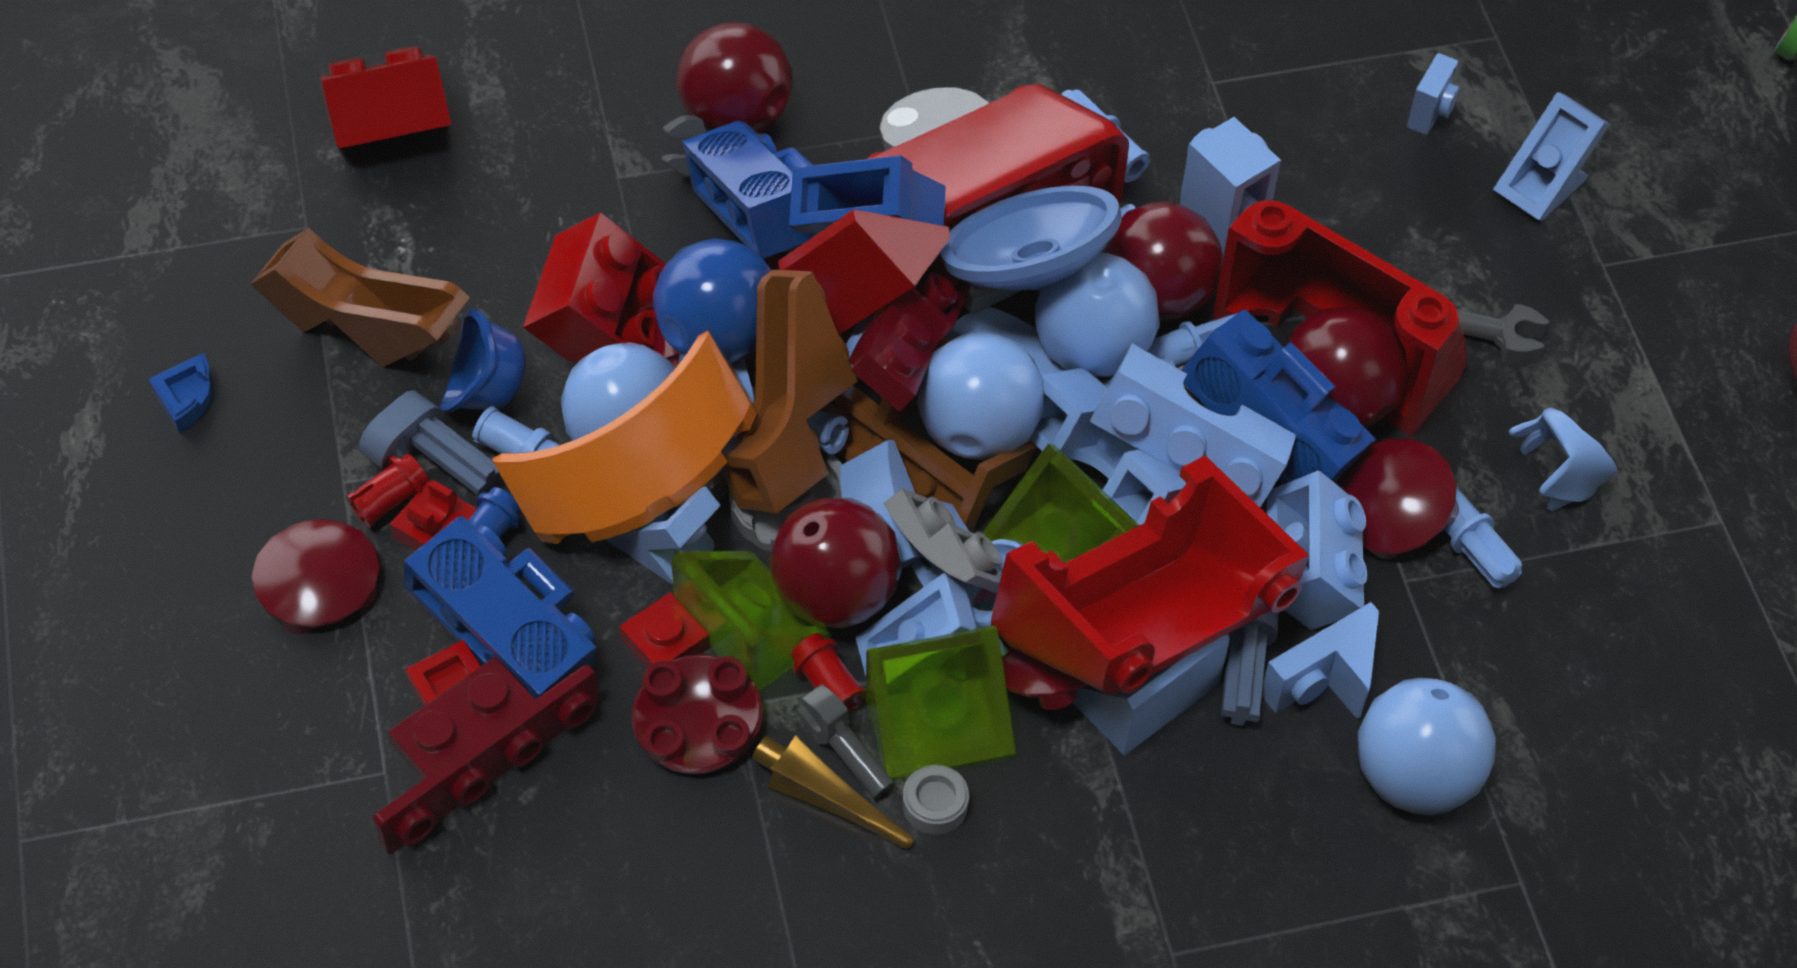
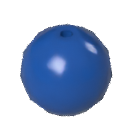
[653,238,771,364]

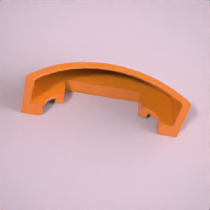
[492,330,757,544]

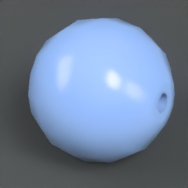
[1035,253,1160,377]
[917,332,1045,461]
[561,342,675,441]
[1358,678,1496,815]

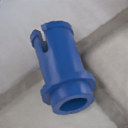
[468,487,522,540]

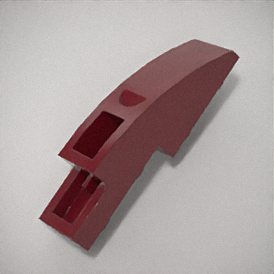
[848,253,971,412]

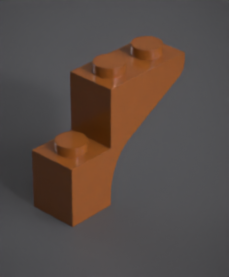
[251,228,470,367]
[721,270,858,514]

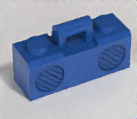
[682,121,815,259]
[1181,309,1376,484]
[404,515,597,700]

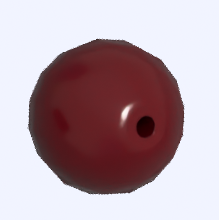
[675,21,793,134]
[1102,202,1223,322]
[1287,306,1408,429]
[769,498,903,628]

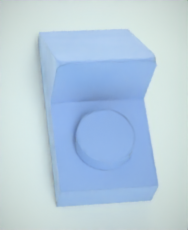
[1493,92,1610,221]
[606,487,721,585]
[855,572,978,694]
[1262,602,1379,719]

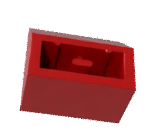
[319,46,452,149]
[523,212,666,362]

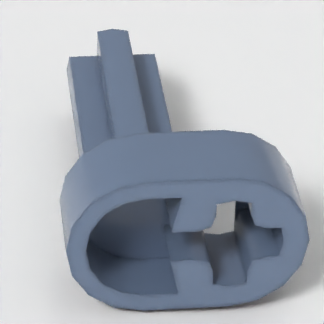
[359,390,501,496]
[1221,611,1280,726]

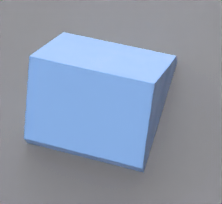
[1072,634,1230,756]

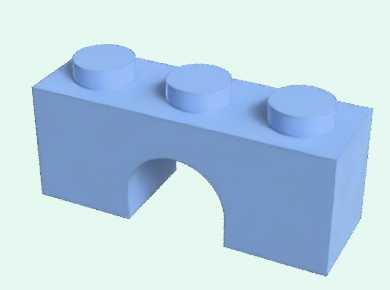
[1089,344,1296,507]
[1030,368,1186,531]

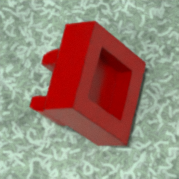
[390,480,477,551]

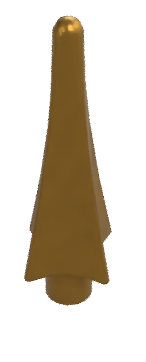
[752,735,914,849]

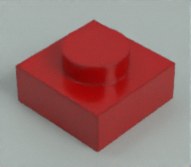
[619,592,710,668]
[405,639,481,706]

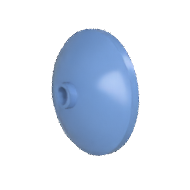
[940,186,1122,291]

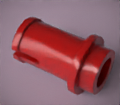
[345,453,429,528]
[790,633,868,714]

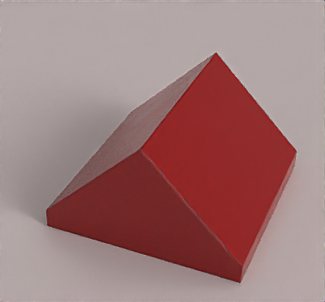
[778,209,950,335]

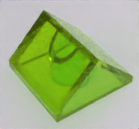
[982,444,1139,563]
[671,551,832,691]
[865,626,1016,778]

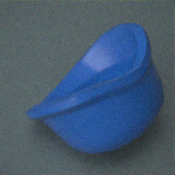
[439,308,526,412]

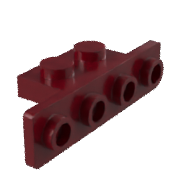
[373,656,600,854]

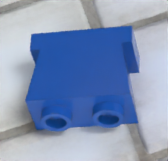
[789,155,946,235]

